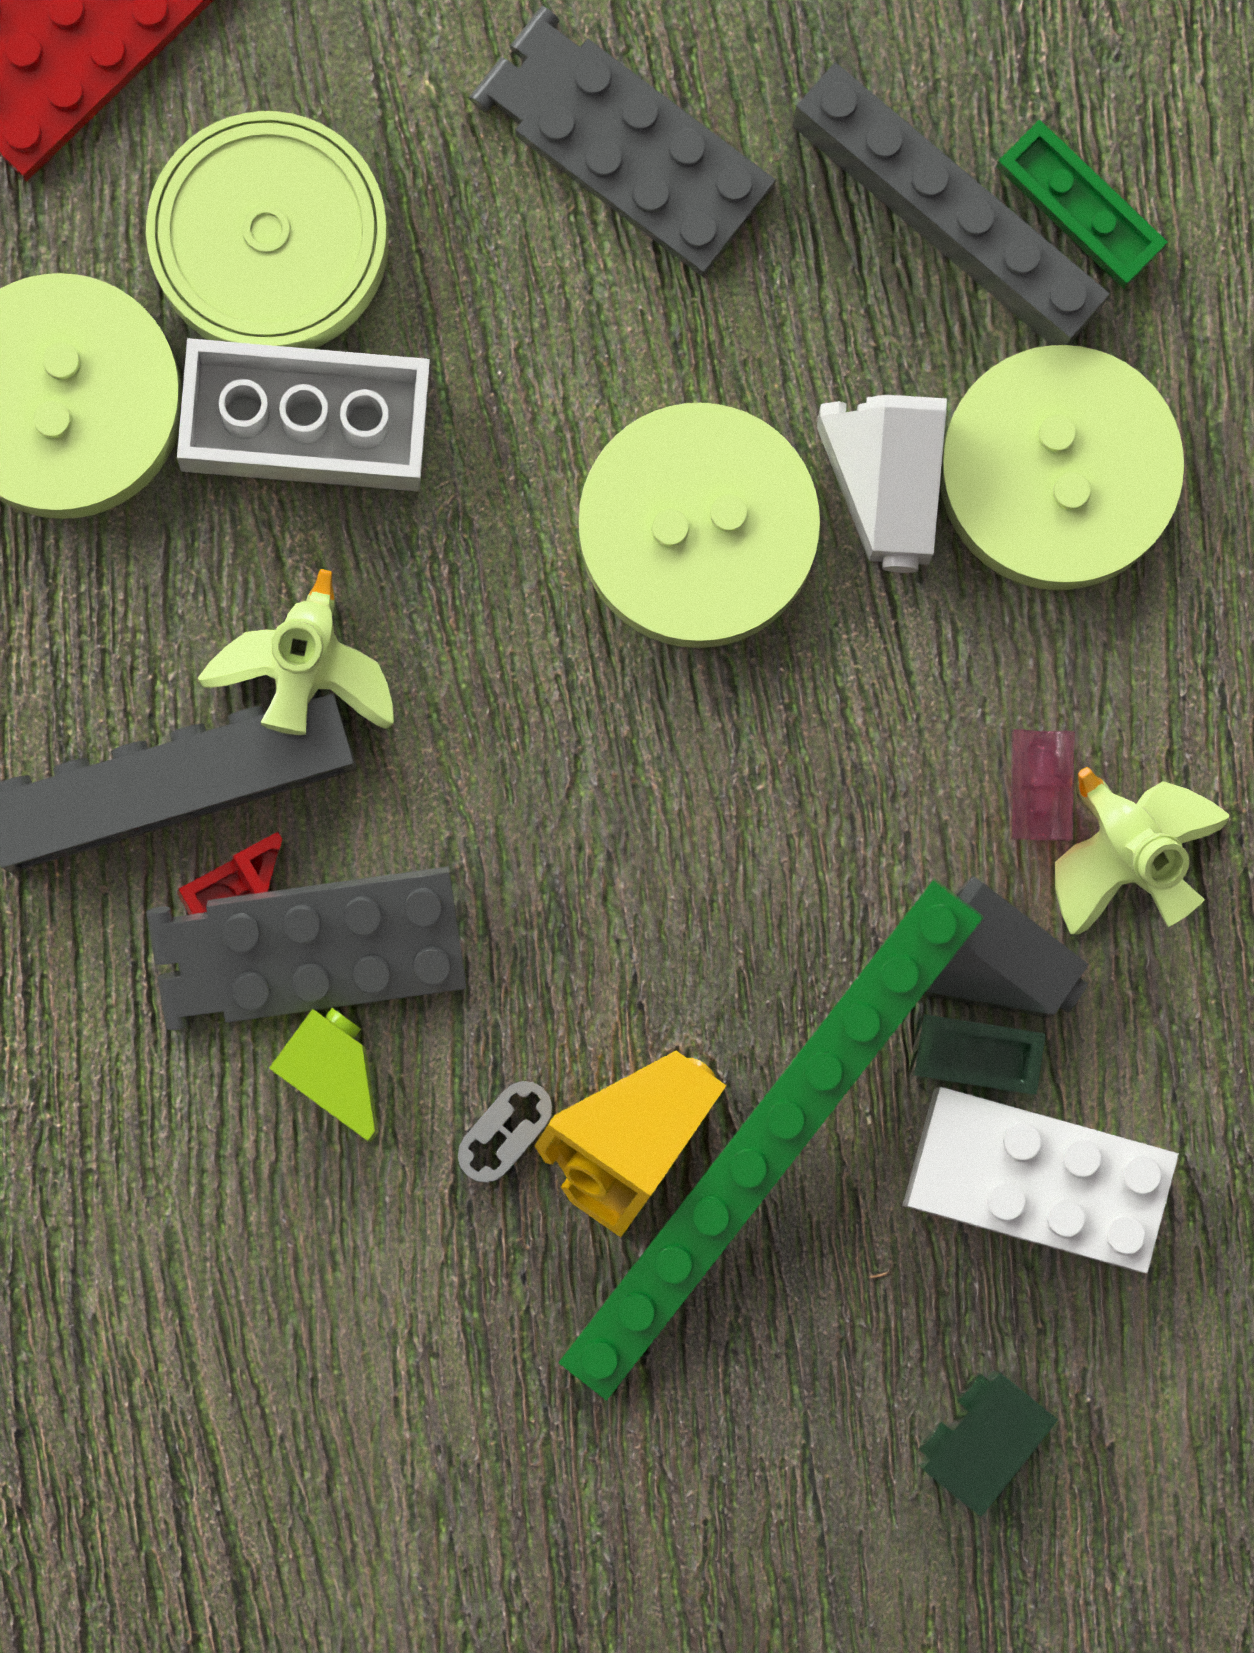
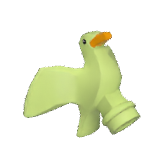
[198,569,394,735]
[1055,767,1229,935]

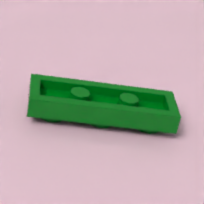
[996,119,1168,289]

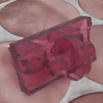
[1010,729,1075,842]

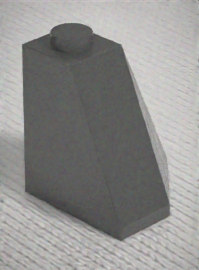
[923,876,1089,1018]

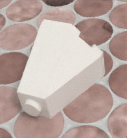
[817,395,947,573]

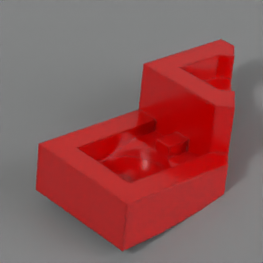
[177,832,282,915]

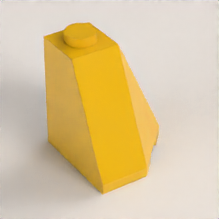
[534,1051,727,1238]

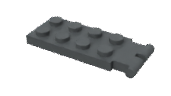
[469,6,776,277]
[146,866,466,1030]

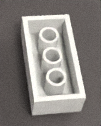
[177,338,430,491]
[902,1087,1179,1273]

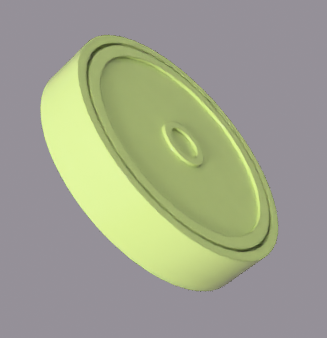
[146,111,389,349]
[0,273,183,519]
[940,345,1184,590]
[579,403,820,648]

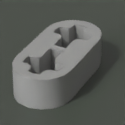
[458,1081,553,1183]

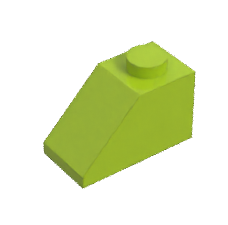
[269,1008,379,1142]

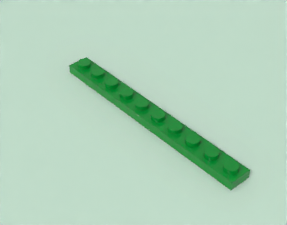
[558,878,984,1401]

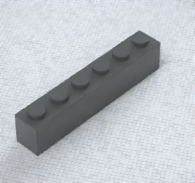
[793,62,1110,345]
[0,689,358,873]

